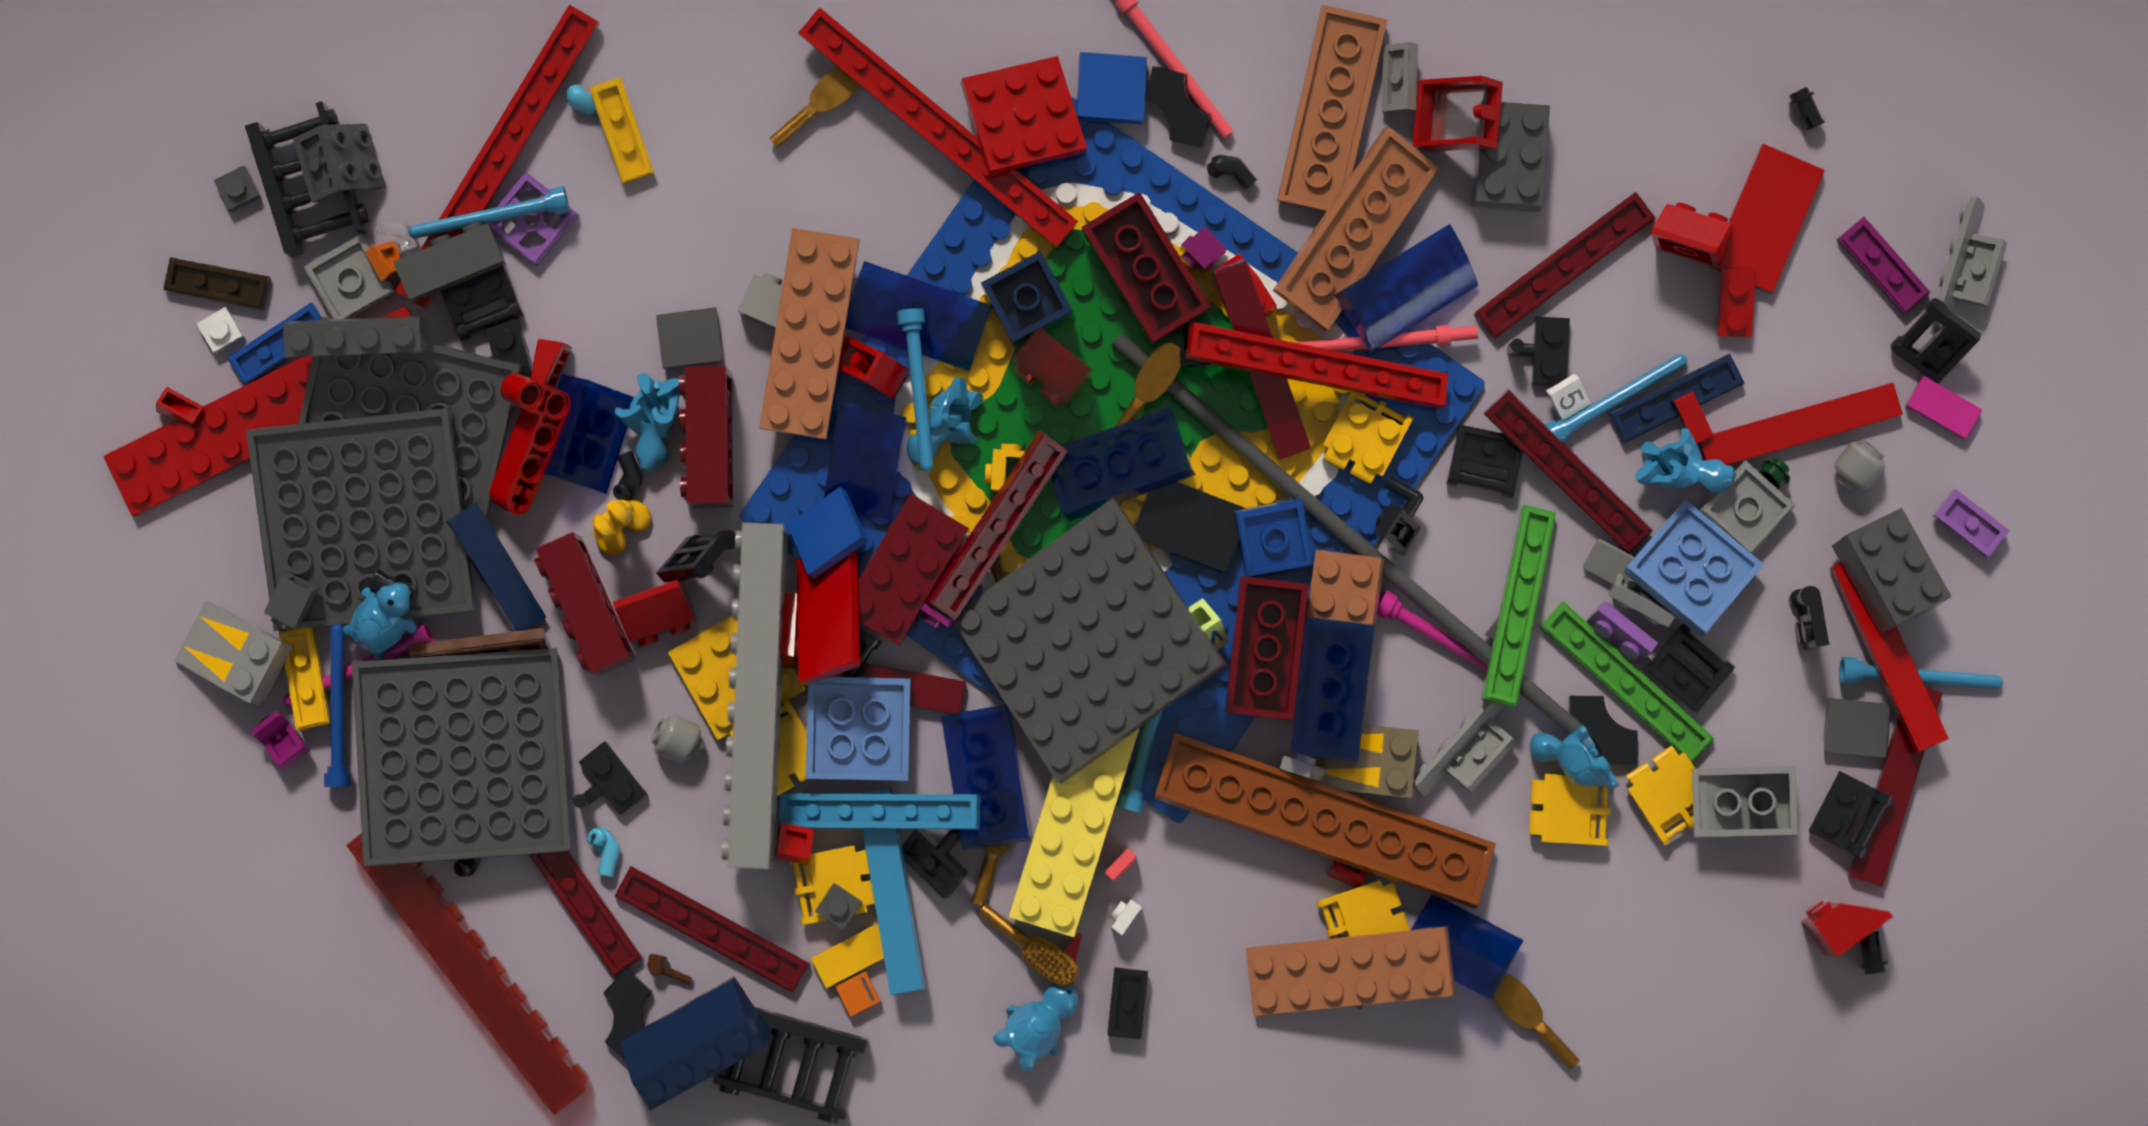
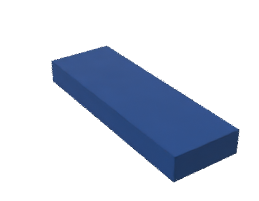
[227,302,322,385]

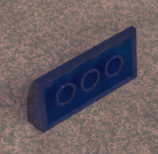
[1334,224,1478,353]
[846,261,992,372]
[1051,407,1196,521]
[1290,617,1375,761]
[941,704,1032,850]

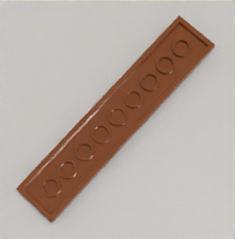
[1153,733,1496,909]

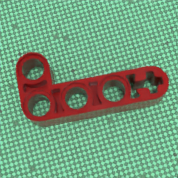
[489,373,571,515]

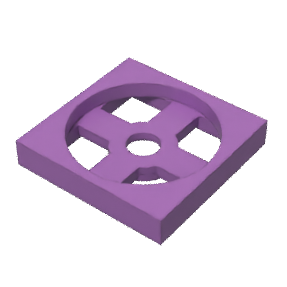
[486,172,579,267]

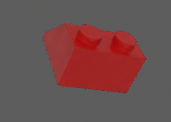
[1651,202,1733,269]
[612,580,697,647]
[1801,901,1893,957]

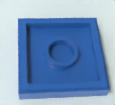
[1076,52,1147,125]
[787,487,868,579]
[1234,498,1313,577]

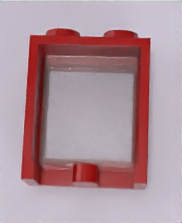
[1412,75,1503,153]

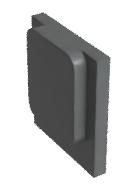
[656,307,723,369]
[1823,698,1890,758]

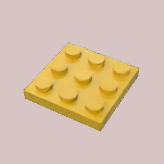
[668,616,807,741]

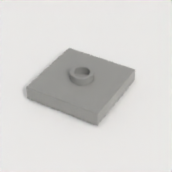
[303,234,397,319]
[1699,460,1796,554]

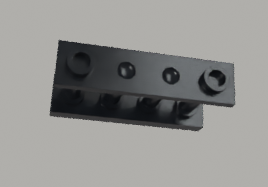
[245,101,370,258]
[713,1006,868,1124]

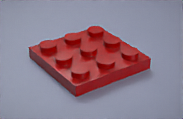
[961,56,1087,175]

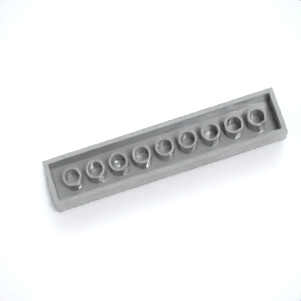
[722,523,788,869]

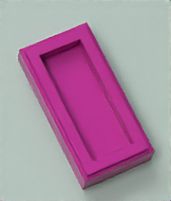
[1905,376,1983,440]

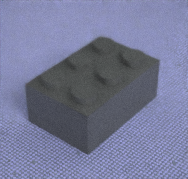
[1472,101,1550,212]
[1832,508,1952,635]

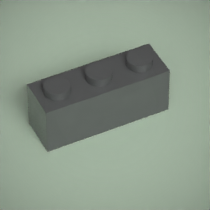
[393,221,506,303]

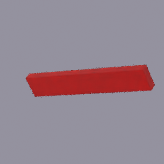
[1699,382,1903,465]
[1830,563,1949,753]

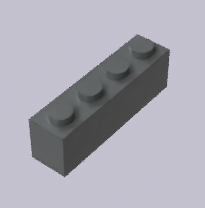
[283,316,429,358]

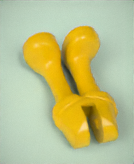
[592,500,651,556]

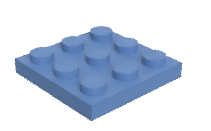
[1623,499,1764,638]
[805,677,910,781]

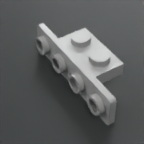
[1933,195,2007,330]
[1583,539,1681,628]
[1413,701,1517,797]

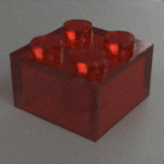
[1013,327,1092,408]

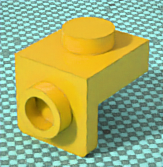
[985,444,1025,493]

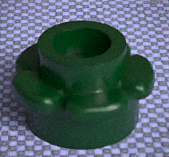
[1758,458,1790,489]

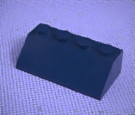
[620,976,771,1111]

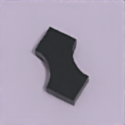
[1145,66,1211,148]
[1568,695,1638,764]
[603,968,652,1060]

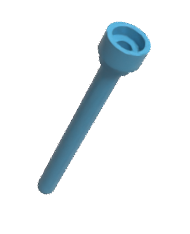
[408,186,570,239]
[897,308,934,472]
[1545,354,1687,444]
[1839,656,2003,689]
[1116,711,1163,814]

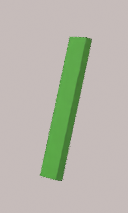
[1481,505,1556,708]
[1540,601,1714,763]

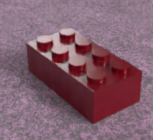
[1082,192,1211,347]
[679,366,734,508]
[858,494,970,647]
[534,532,636,676]
[1224,576,1309,721]

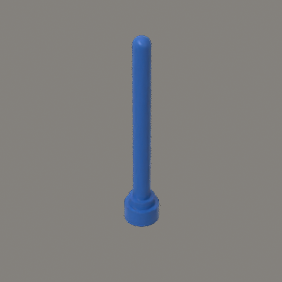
[324,624,352,787]

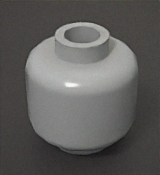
[1834,440,1886,492]
[651,715,704,765]

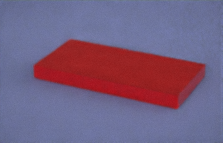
[1709,144,1825,294]
[796,549,860,686]

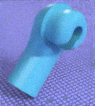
[566,85,597,115]
[588,827,620,877]

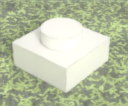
[197,307,245,354]
[1110,899,1142,935]

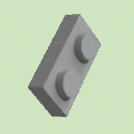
[1382,42,1418,114]

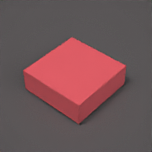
[1104,848,1137,881]

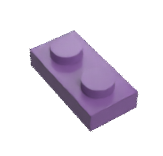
[1933,489,2009,558]
[1586,601,1658,663]

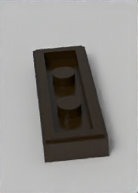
[163,257,271,311]

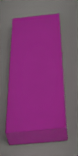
[1837,217,1931,315]

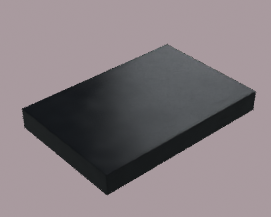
[1135,473,1246,574]

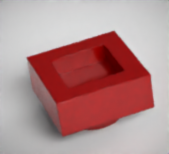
[774,822,814,865]

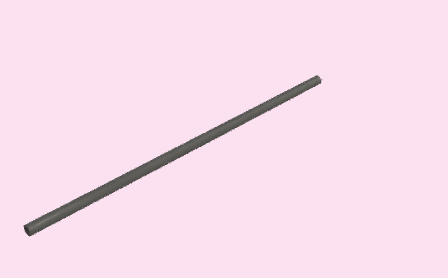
[1111,333,1587,735]

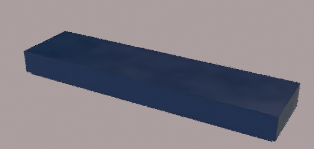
[1608,353,1745,444]
[446,503,546,631]

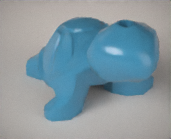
[615,373,680,473]
[907,377,983,466]
[1635,428,1736,493]
[343,583,417,660]
[1529,725,1619,789]
[993,983,1079,1072]

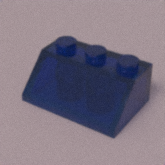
[544,374,634,494]
[1411,894,1524,1001]

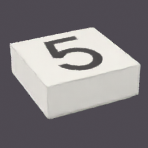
[1546,374,1591,421]

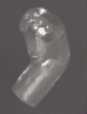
[376,220,420,253]

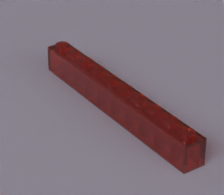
[346,833,591,1115]

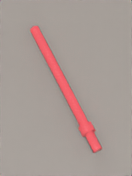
[1115,0,1234,139]
[1296,325,1478,352]

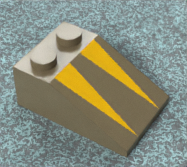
[1311,724,1419,799]

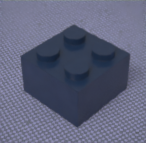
[981,251,1073,347]

